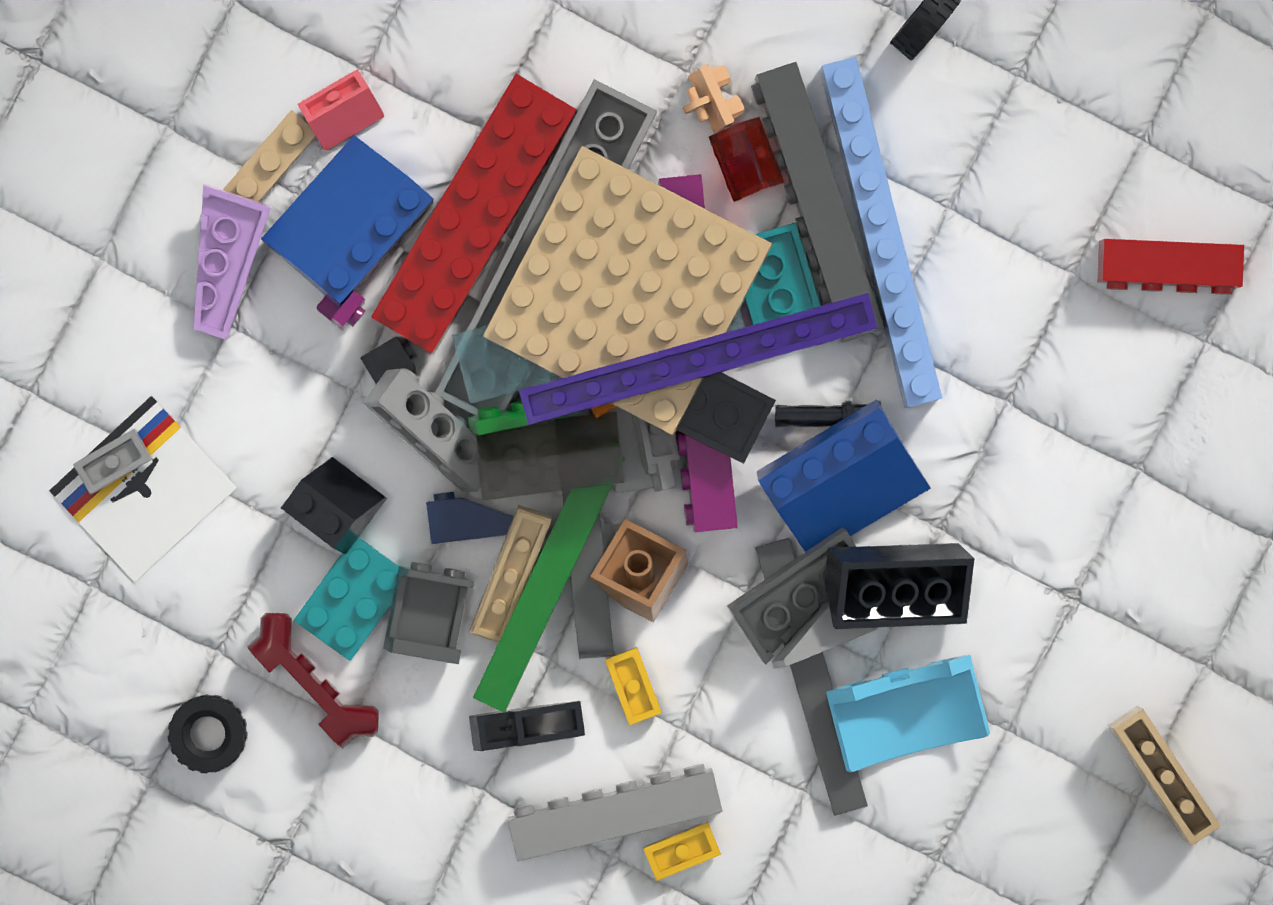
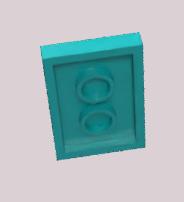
[745,222,821,325]
[293,537,399,661]

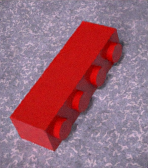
[1097,239,1244,295]

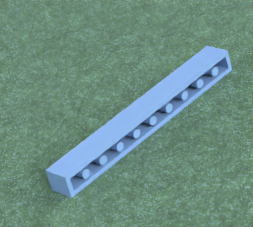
[820,57,943,408]

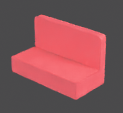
[297,69,384,150]

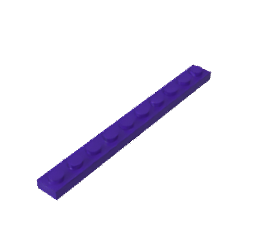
[519,293,878,425]

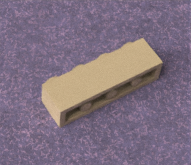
[1108,706,1221,846]

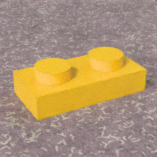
[605,647,662,726]
[643,821,721,881]

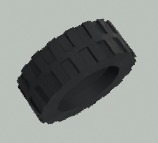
[890,0,961,61]
[168,694,248,774]

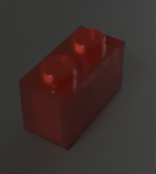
[708,117,784,202]

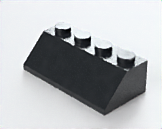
[824,543,975,629]

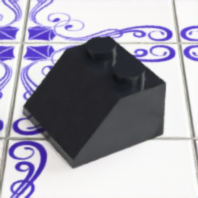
[281,457,387,554]

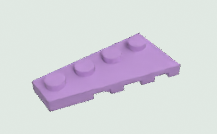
[193,184,271,340]

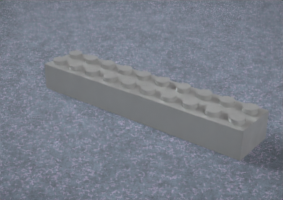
[435,79,657,416]

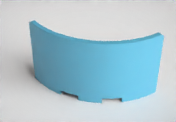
[826,654,990,772]

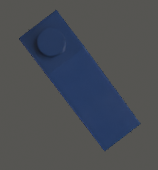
[426,492,514,544]

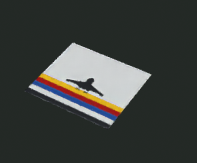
[49,395,237,583]

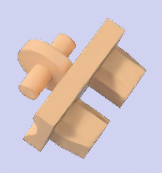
[683,64,745,133]

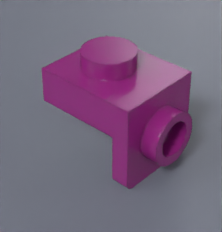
[316,290,366,331]

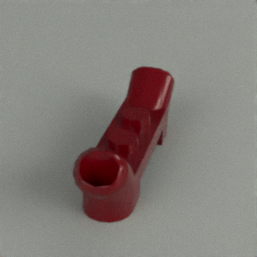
[247,613,379,748]

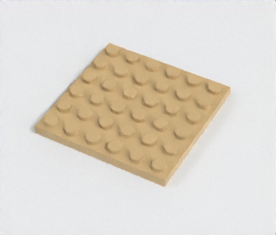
[483,146,773,435]

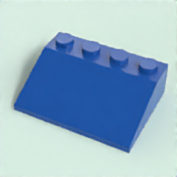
[261,135,434,308]
[756,399,931,552]

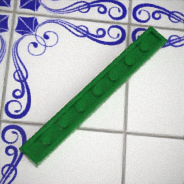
[473,443,626,713]

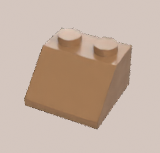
[590,519,688,623]

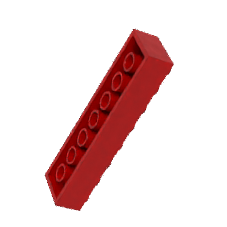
[371,73,577,355]

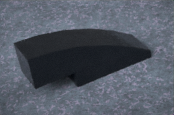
[469,701,585,751]

